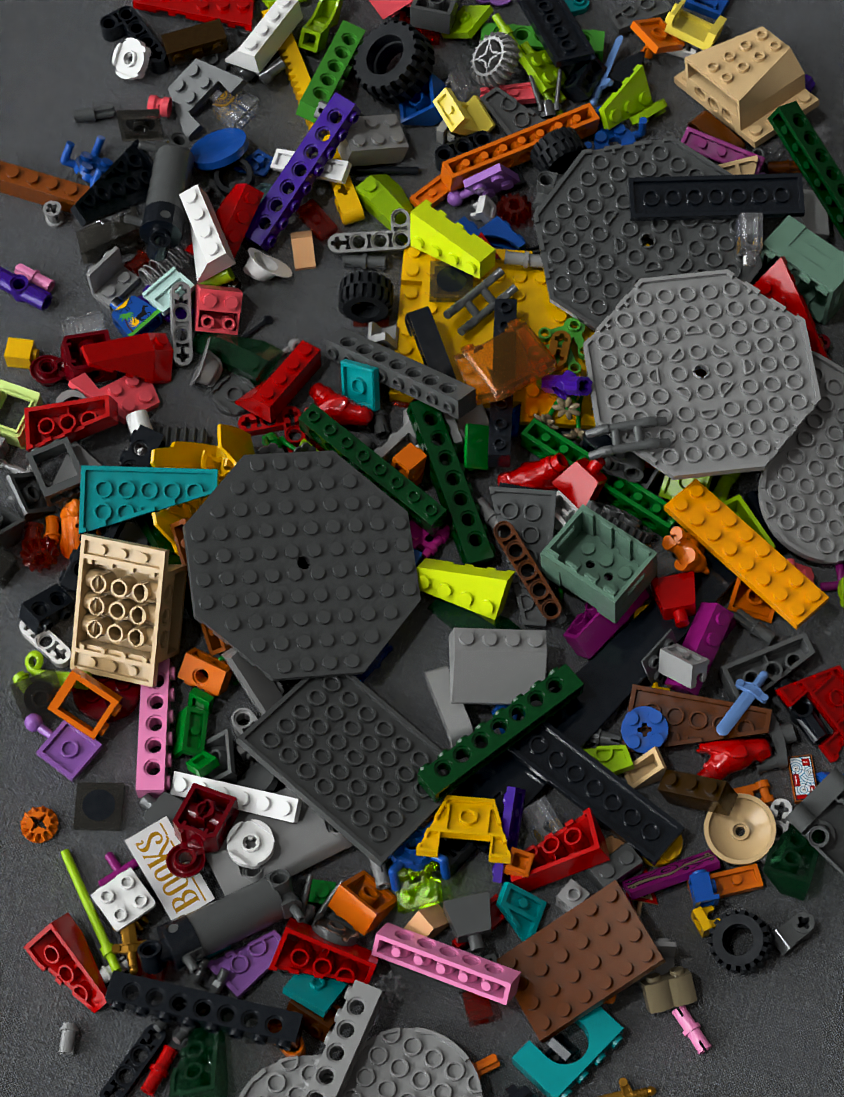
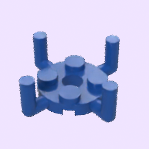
[584,106,647,150]
[60,135,113,188]
[388,820,451,892]

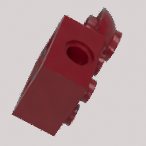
[30,329,117,387]
[166,783,239,879]

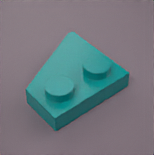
[496,882,547,942]

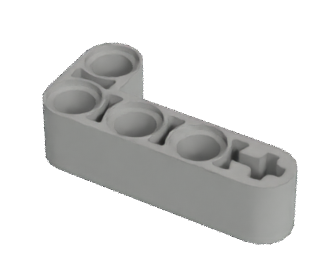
[328,208,410,255]
[424,665,476,749]

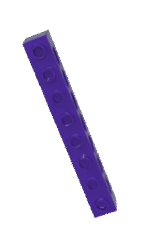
[244,92,361,252]

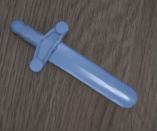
[590,35,623,106]
[716,671,769,736]

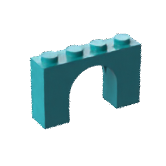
[512,1006,624,1097]

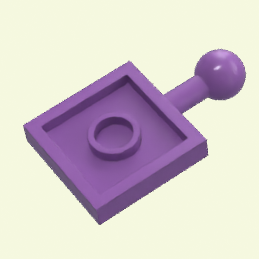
[447,163,520,207]
[24,713,103,782]

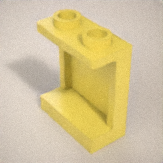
[664,0,727,50]
[432,87,495,136]

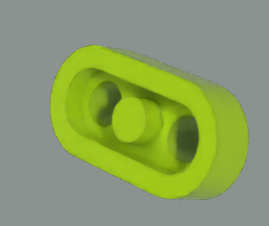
[629,98,668,126]

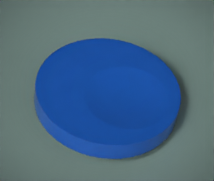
[190,128,249,170]

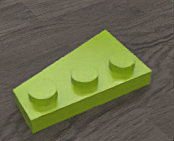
[599,64,653,130]
[583,745,634,775]

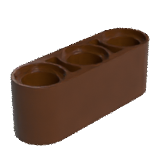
[688,110,746,150]

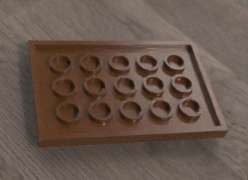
[496,880,666,1043]

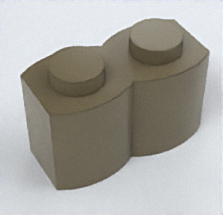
[640,966,697,1014]

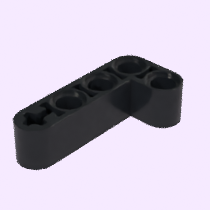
[100,6,169,75]
[405,306,456,379]

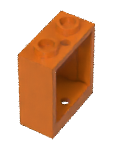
[47,667,123,740]

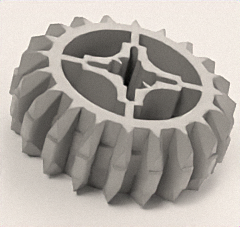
[469,31,520,88]

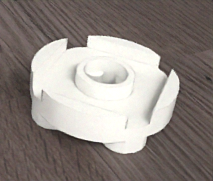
[112,38,151,80]
[227,819,276,869]

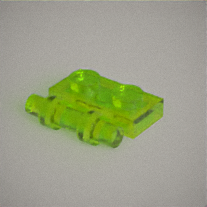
[396,861,443,914]

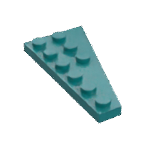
[79,465,219,534]

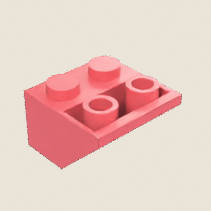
[194,284,243,335]

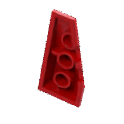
[81,333,173,384]
[24,913,107,1013]

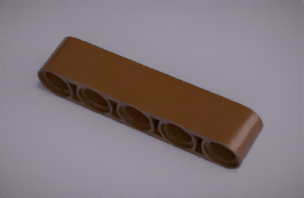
[494,521,563,622]

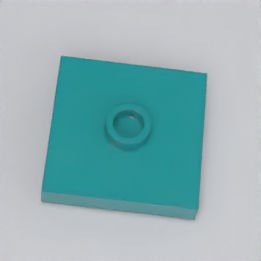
[340,359,380,411]
[282,973,349,1018]

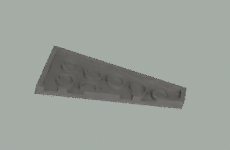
[489,486,557,627]

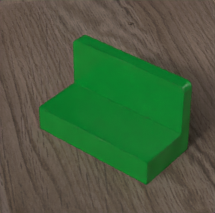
[464,423,489,472]
[172,706,209,758]

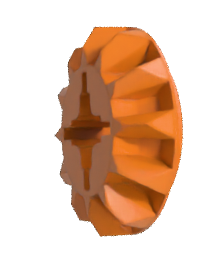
[20,805,59,843]

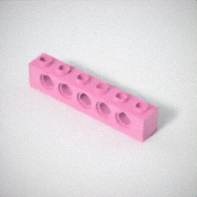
[136,658,176,798]
[371,922,521,1005]

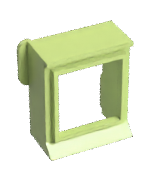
[0,379,44,449]

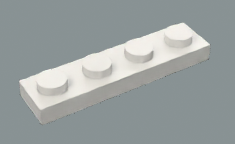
[270,148,352,184]

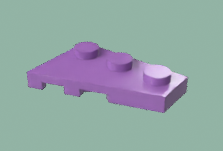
[207,930,281,999]

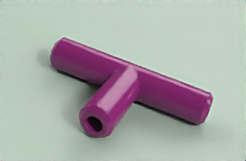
[820,563,844,591]
[98,852,139,887]

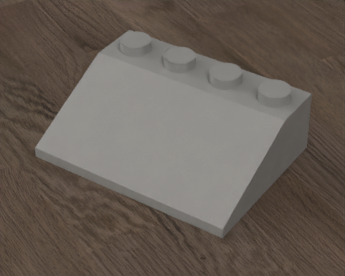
[449,628,547,706]

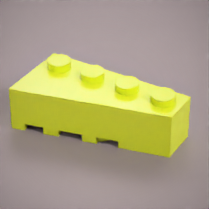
[416,558,515,620]

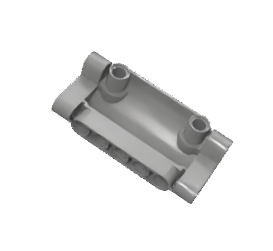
[205,787,353,896]

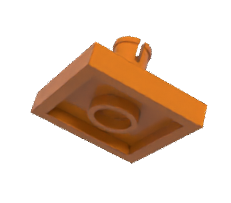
[630,17,685,59]

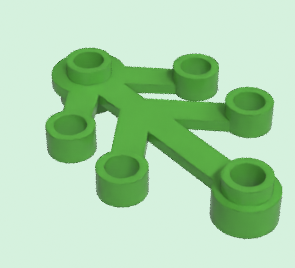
[528,317,585,390]

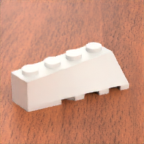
[225,0,303,74]
[179,184,236,284]

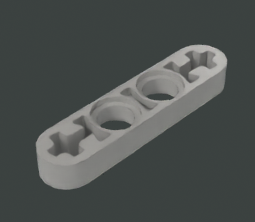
[169,281,193,367]

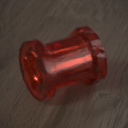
[124,249,152,277]
[21,521,44,550]

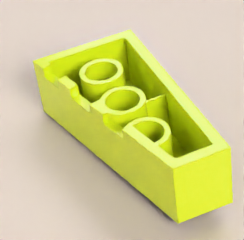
[410,199,496,279]

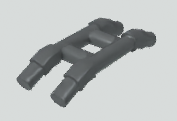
[443,267,519,336]
[585,416,671,460]
[153,957,230,1044]

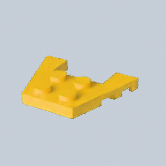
[416,795,511,864]

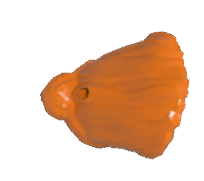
[59,498,102,559]

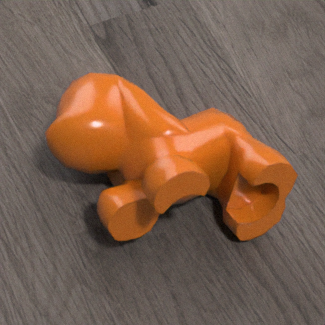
[662,526,710,575]

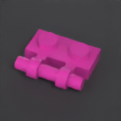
[409,520,451,560]

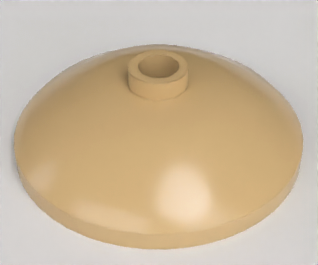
[704,793,776,865]

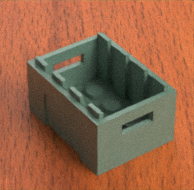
[756,215,844,325]
[540,504,657,624]

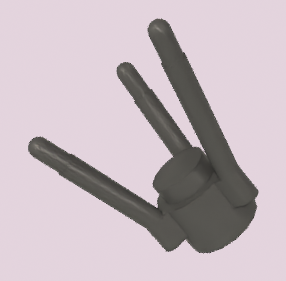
[529,68,562,120]
[294,874,345,925]

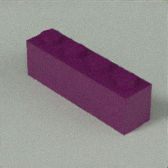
[563,575,650,659]
[665,602,737,696]

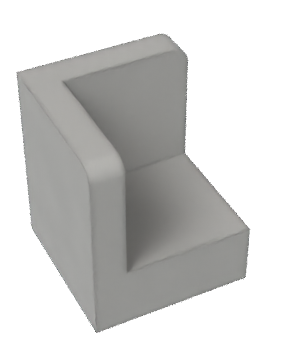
[367,321,399,350]

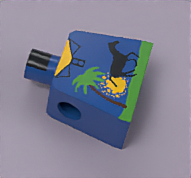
[110,296,163,337]

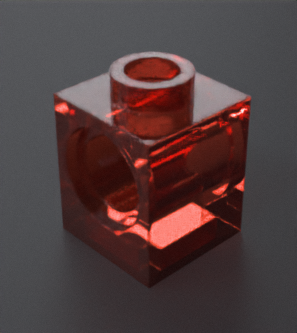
[462,991,493,1027]

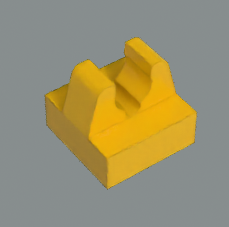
[691,906,720,938]

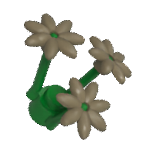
[533,395,585,444]

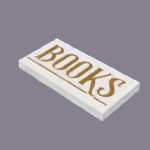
[125,816,215,920]

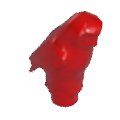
[304,383,373,426]
[497,453,568,491]
[696,738,772,780]

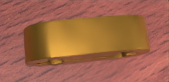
[547,330,571,372]

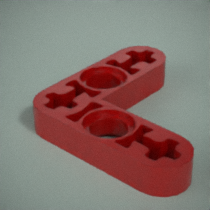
[238,406,306,453]

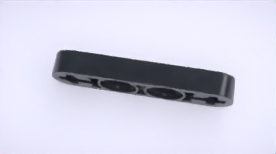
[100,1024,167,1097]

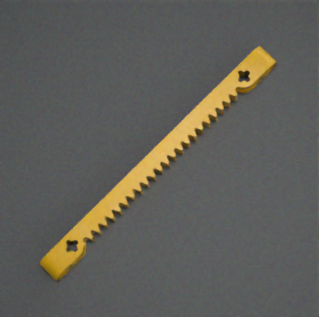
[261,9,365,226]

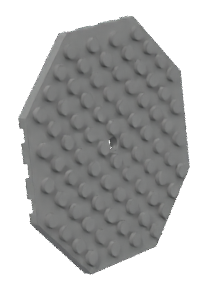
[583,269,821,480]

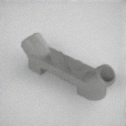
[374,407,418,463]

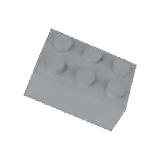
[337,114,409,167]

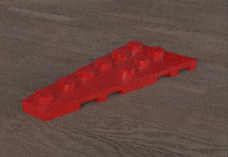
[133,0,255,32]
[753,256,831,360]

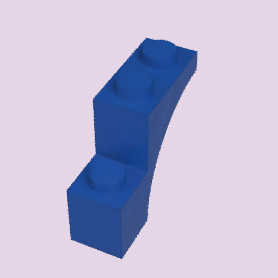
[455,216,526,250]

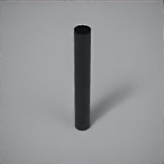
[356,166,419,175]

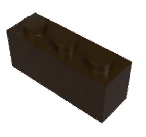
[161,19,229,66]
[657,769,738,816]

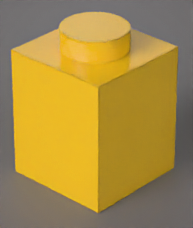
[4,337,39,369]

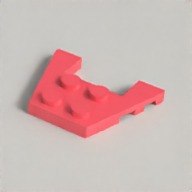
[68,373,160,424]

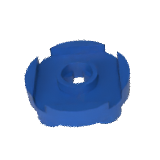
[621,706,669,754]

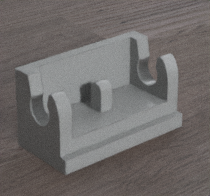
[658,643,710,689]

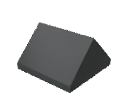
[6,472,57,525]
[203,729,238,784]

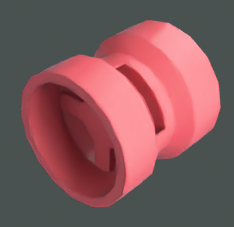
[147,95,172,118]

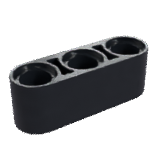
[435,130,492,172]

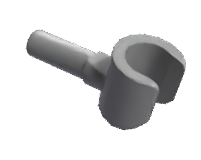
[273,338,300,359]

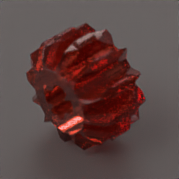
[496,191,532,228]
[20,534,59,573]

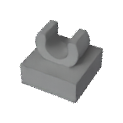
[436,120,460,145]

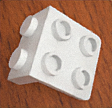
[90,867,156,932]

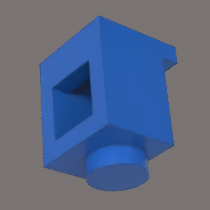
[688,869,720,909]

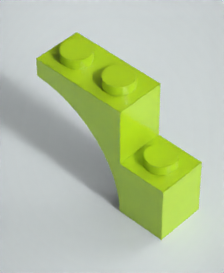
[298,0,343,53]

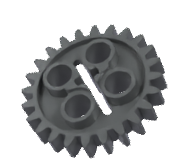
[586,500,654,544]

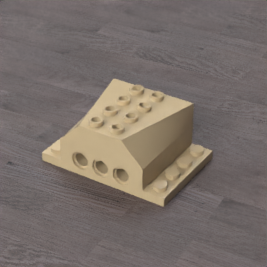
[674,26,819,148]
[70,533,188,687]

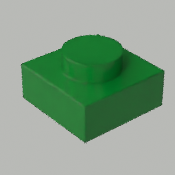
[187,687,214,716]
[186,750,220,778]
[309,879,337,908]

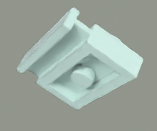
[142,266,196,316]

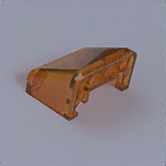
[454,318,559,405]

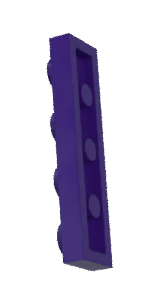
[492,786,526,884]

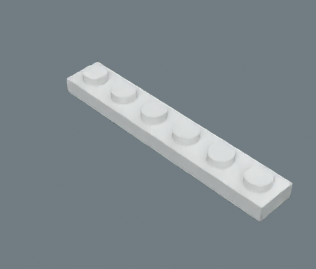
[170,771,303,823]

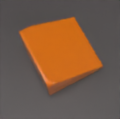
[503,847,535,877]

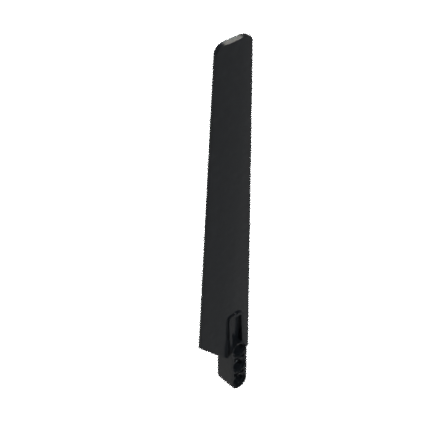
[431,552,737,879]

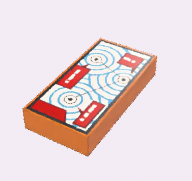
[788,755,817,804]

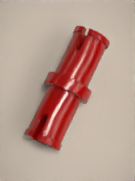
[140,1045,178,1097]

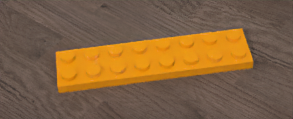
[663,479,829,630]

